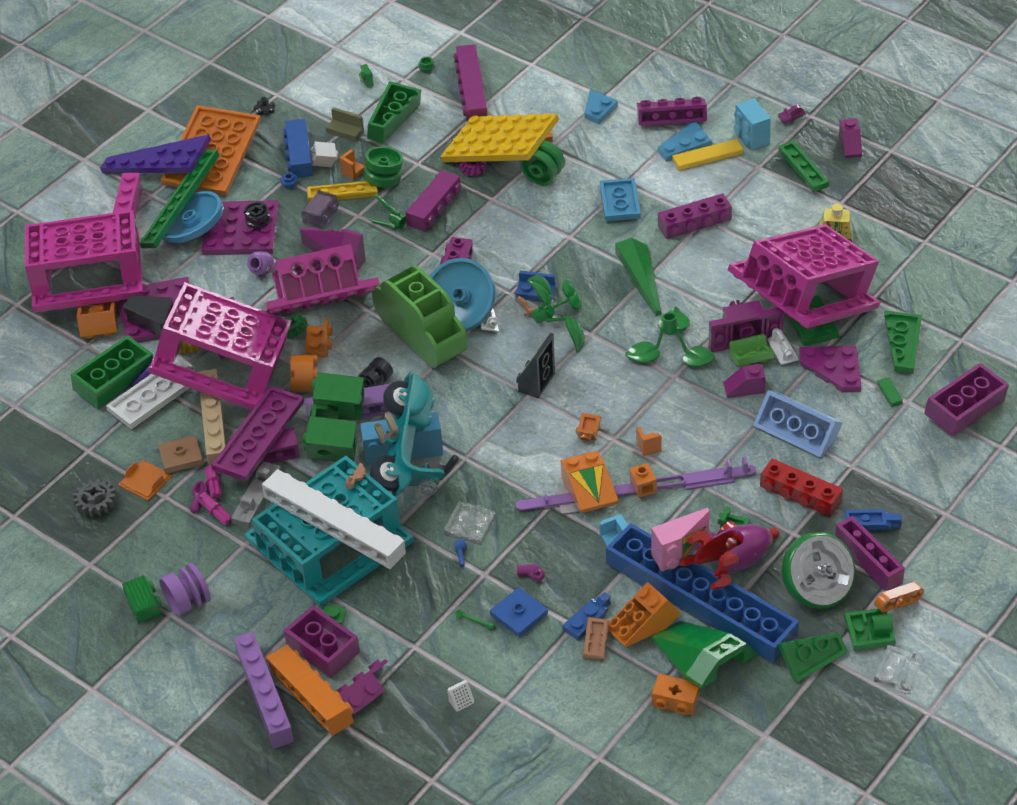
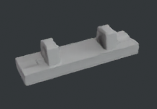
[231,461,282,528]

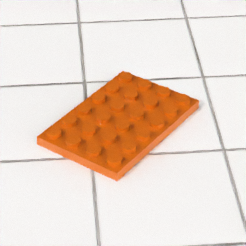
[161,105,261,196]

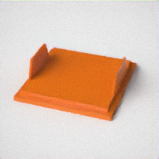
[118,460,173,501]

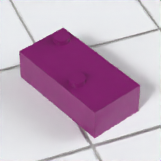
[924,363,1009,436]

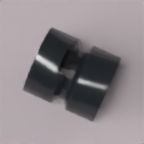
[358,357,393,388]

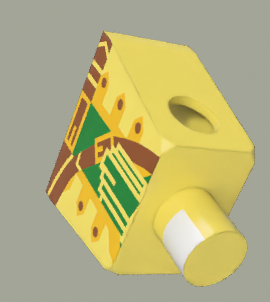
[819,203,853,242]

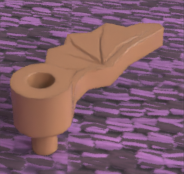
[515,296,535,317]
[346,463,366,489]

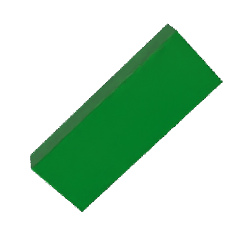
[877,377,903,407]

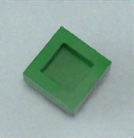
[359,64,374,88]
[324,605,346,626]

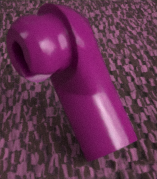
[517,564,545,581]

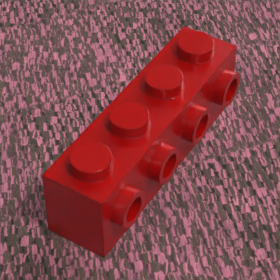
[760,458,843,517]

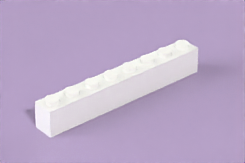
[262,469,406,569]

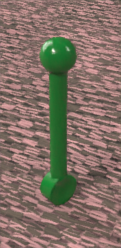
[455,609,495,630]

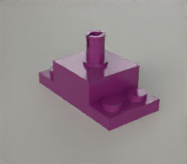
[708,300,784,353]

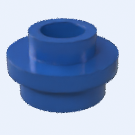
[280,173,298,189]

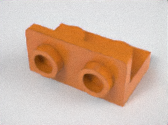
[305,318,333,358]

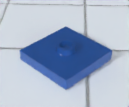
[490,587,548,637]

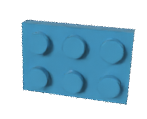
[600,178,641,222]

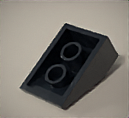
[516,333,555,399]

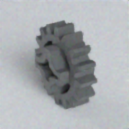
[73,479,117,517]

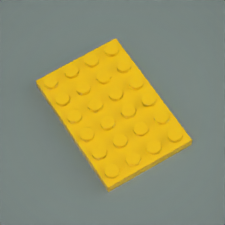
[440,113,559,162]

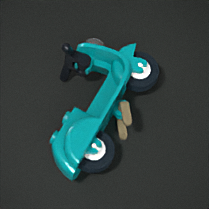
[370,372,459,497]

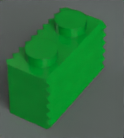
[122,575,162,623]

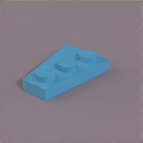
[658,122,712,162]

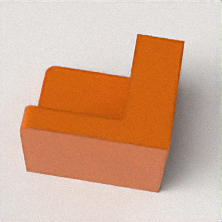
[340,149,364,180]
[636,427,662,456]

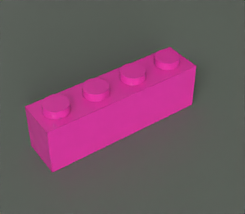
[113,173,143,219]

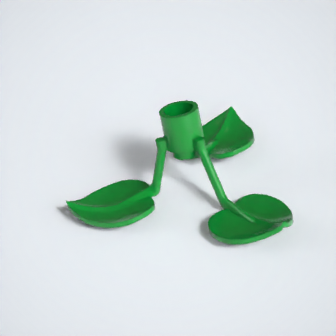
[527,275,585,352]
[625,306,715,367]

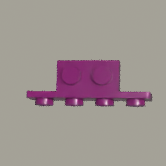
[336,659,388,716]

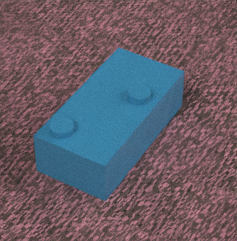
[360,412,443,467]

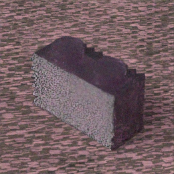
[301,190,339,229]

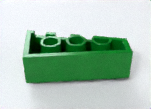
[367,81,421,143]

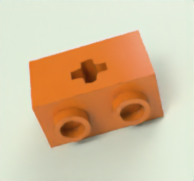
[652,673,700,716]

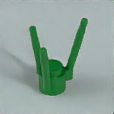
[371,195,406,230]

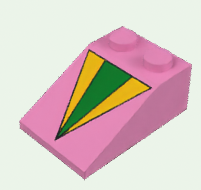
[651,508,709,572]

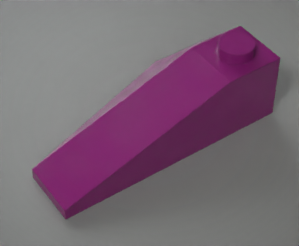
[300,228,366,271]

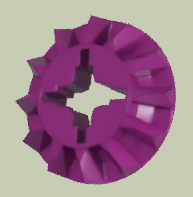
[459,161,487,176]

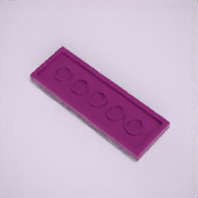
[212,386,304,482]

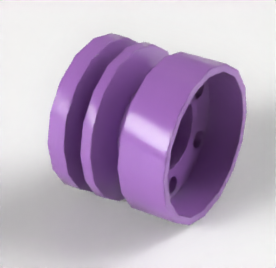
[159,562,211,617]

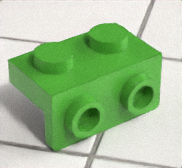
[729,334,774,367]

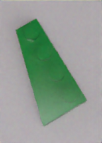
[884,311,922,374]

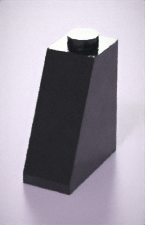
[123,295,174,336]

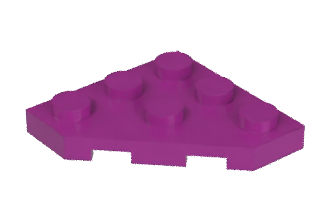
[799,345,862,392]

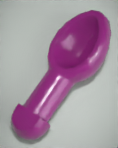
[190,481,207,514]

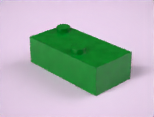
[71,335,153,409]

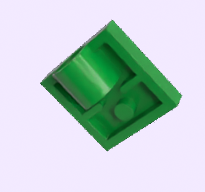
[844,609,896,651]

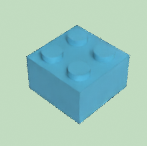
[734,98,771,151]

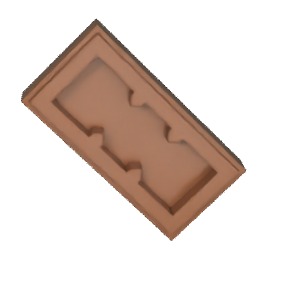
[583,617,609,661]

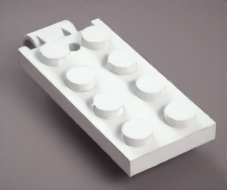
[106,356,195,429]

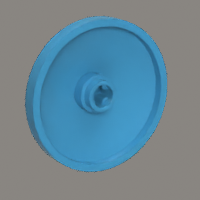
[162,191,224,243]
[430,258,496,331]

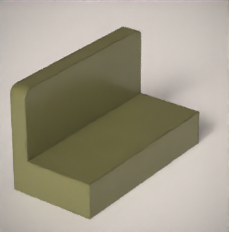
[326,107,364,142]

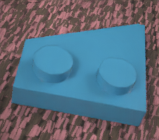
[585,89,618,124]

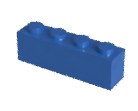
[283,119,313,178]

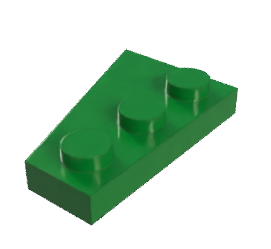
[777,633,848,682]

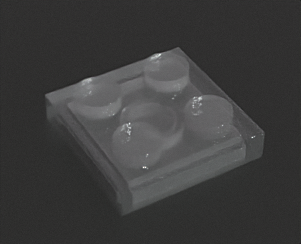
[444,501,496,546]

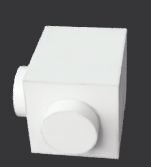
[310,141,338,167]

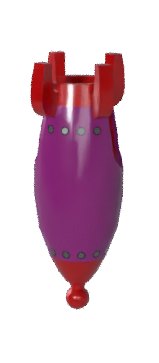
[680,521,780,590]

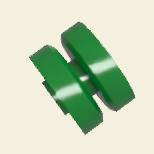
[520,140,565,186]
[363,146,403,188]

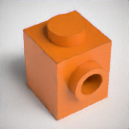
[629,463,657,498]

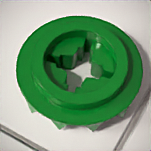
[287,314,308,337]

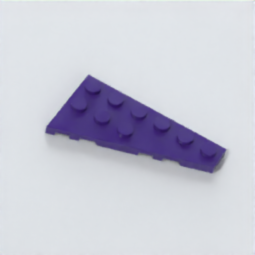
[100,134,211,173]

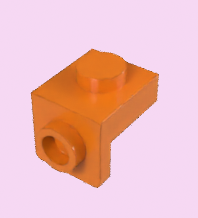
[575,412,602,441]

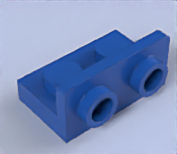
[515,271,556,303]

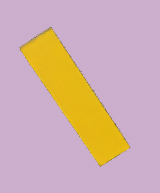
[672,139,743,171]
[307,181,378,203]

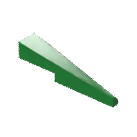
[615,238,661,316]

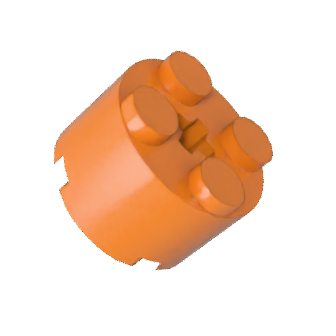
[290,355,317,393]

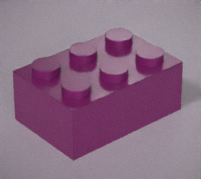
[284,605,360,678]

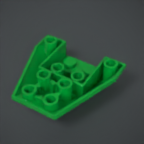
[652,621,757,689]

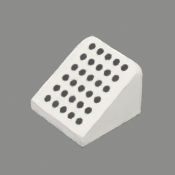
[448,680,474,712]

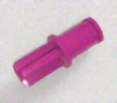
[204,465,222,499]
[197,492,232,525]

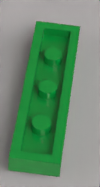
[778,140,829,192]

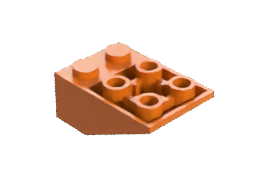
[608,582,681,647]

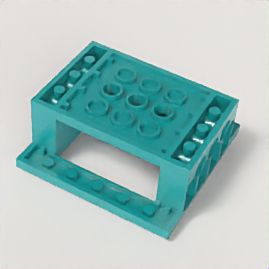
[244,456,414,607]

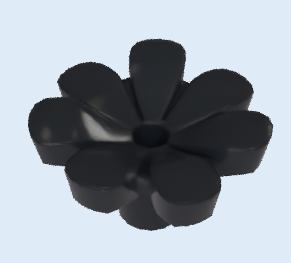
[253,97,275,115]

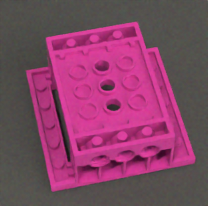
[25,210,143,313]
[727,224,881,328]
[261,244,380,315]
[148,282,291,410]

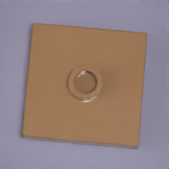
[158,435,203,474]

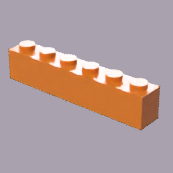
[266,645,354,736]

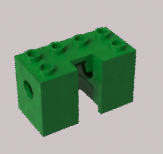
[303,372,365,462]

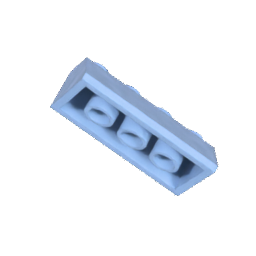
[753,390,843,457]

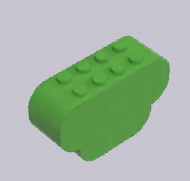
[372,265,468,368]

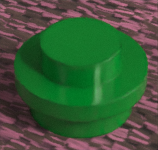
[418,56,435,72]

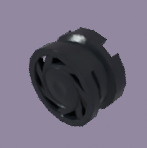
[244,202,270,229]

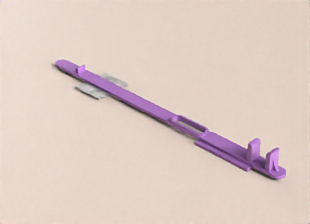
[516,457,756,514]

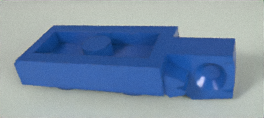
[845,509,902,530]
[562,592,611,641]

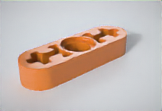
[874,582,924,613]

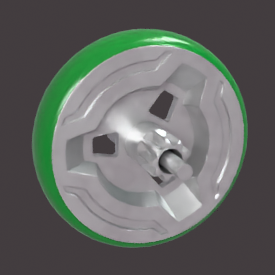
[782,532,855,609]

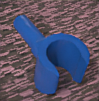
[454,538,467,567]

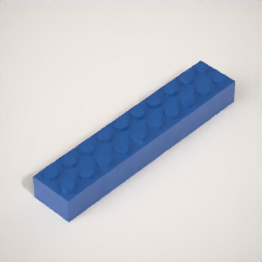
[606,523,799,663]

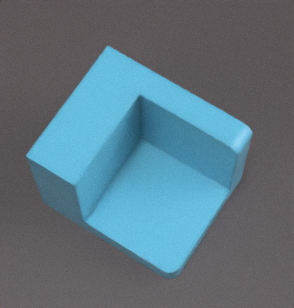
[599,514,628,546]

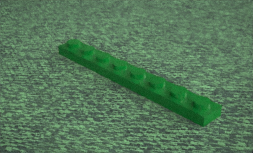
[139,150,220,249]

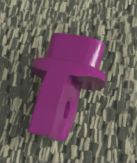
[778,105,805,124]

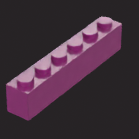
[453,44,487,122]

